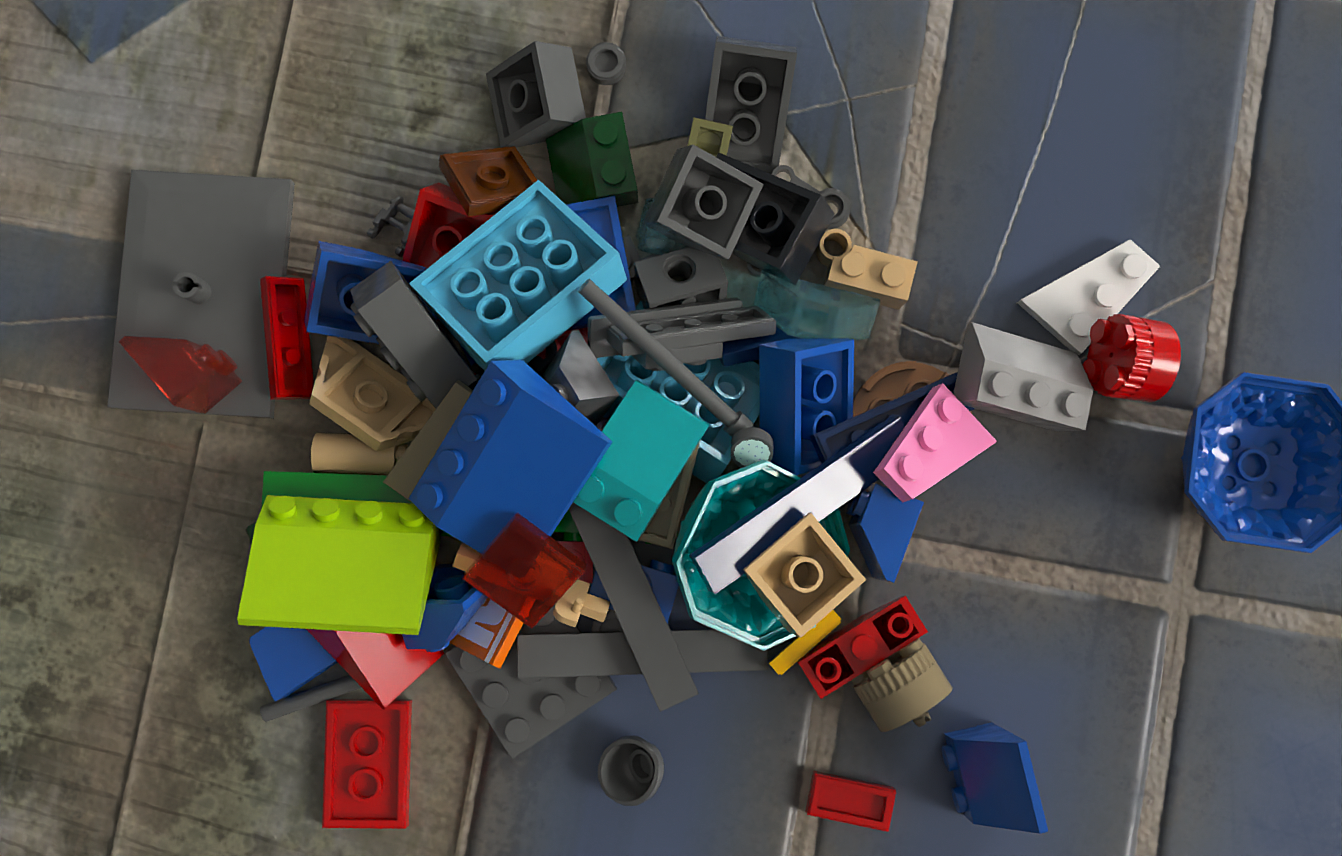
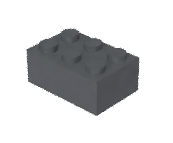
[350,261,477,409]

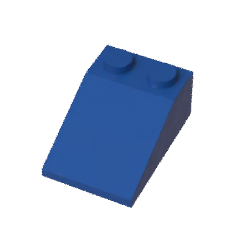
[304,241,438,344]
[941,722,1048,834]

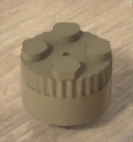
[851,638,953,732]

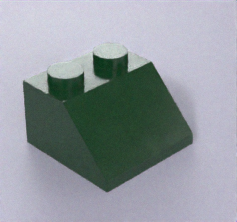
[546,111,639,207]

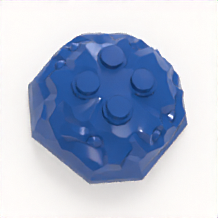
[1181,372,1342,553]

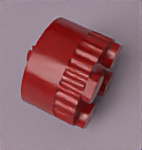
[1082,314,1181,403]

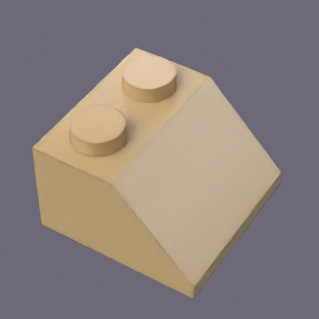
[743,512,866,638]

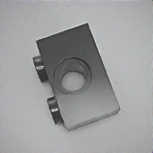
[634,246,728,309]

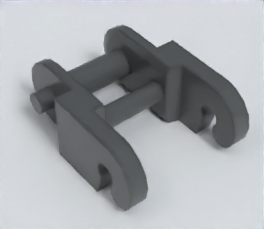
[367,196,414,257]

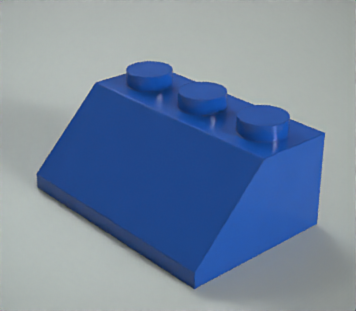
[759,338,854,476]

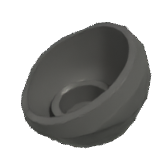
[598,736,664,806]

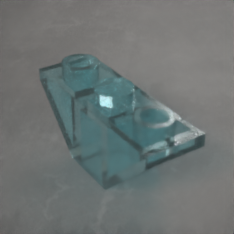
[753,270,880,341]

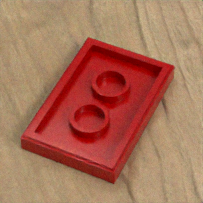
[322,699,412,829]

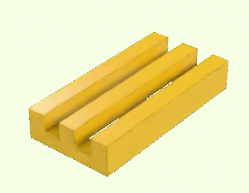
[769,610,841,675]

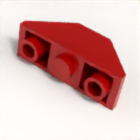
[798,595,928,699]

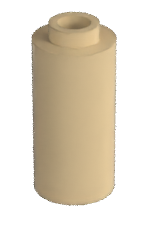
[311,433,408,476]

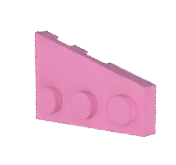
[873,383,997,503]

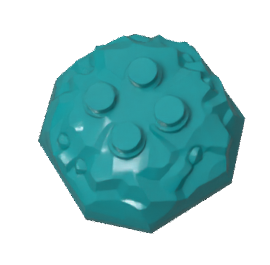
[672,460,850,651]

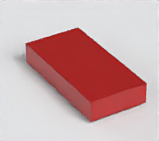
[805,771,896,832]

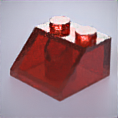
[118,336,242,414]

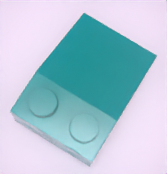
[573,380,710,542]

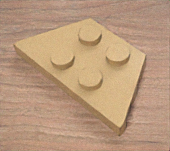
[309,335,436,452]

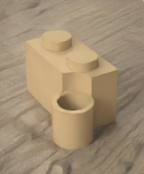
[816,229,918,310]

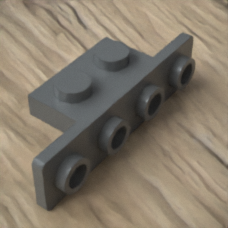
[588,297,743,371]

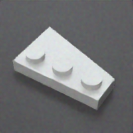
[1017,240,1160,355]

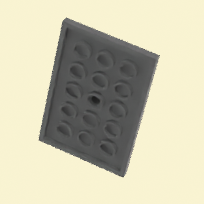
[107,170,295,419]

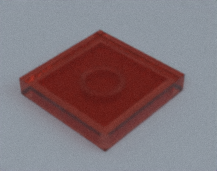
[463,513,587,629]

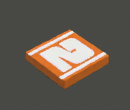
[450,584,536,669]

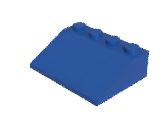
[408,360,613,577]

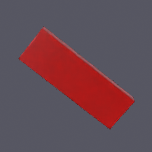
[260,276,314,400]

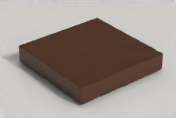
[439,146,537,217]

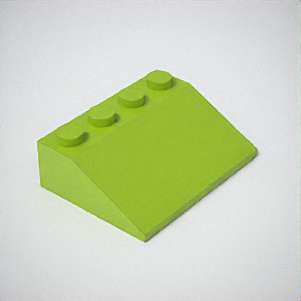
[237,495,440,635]

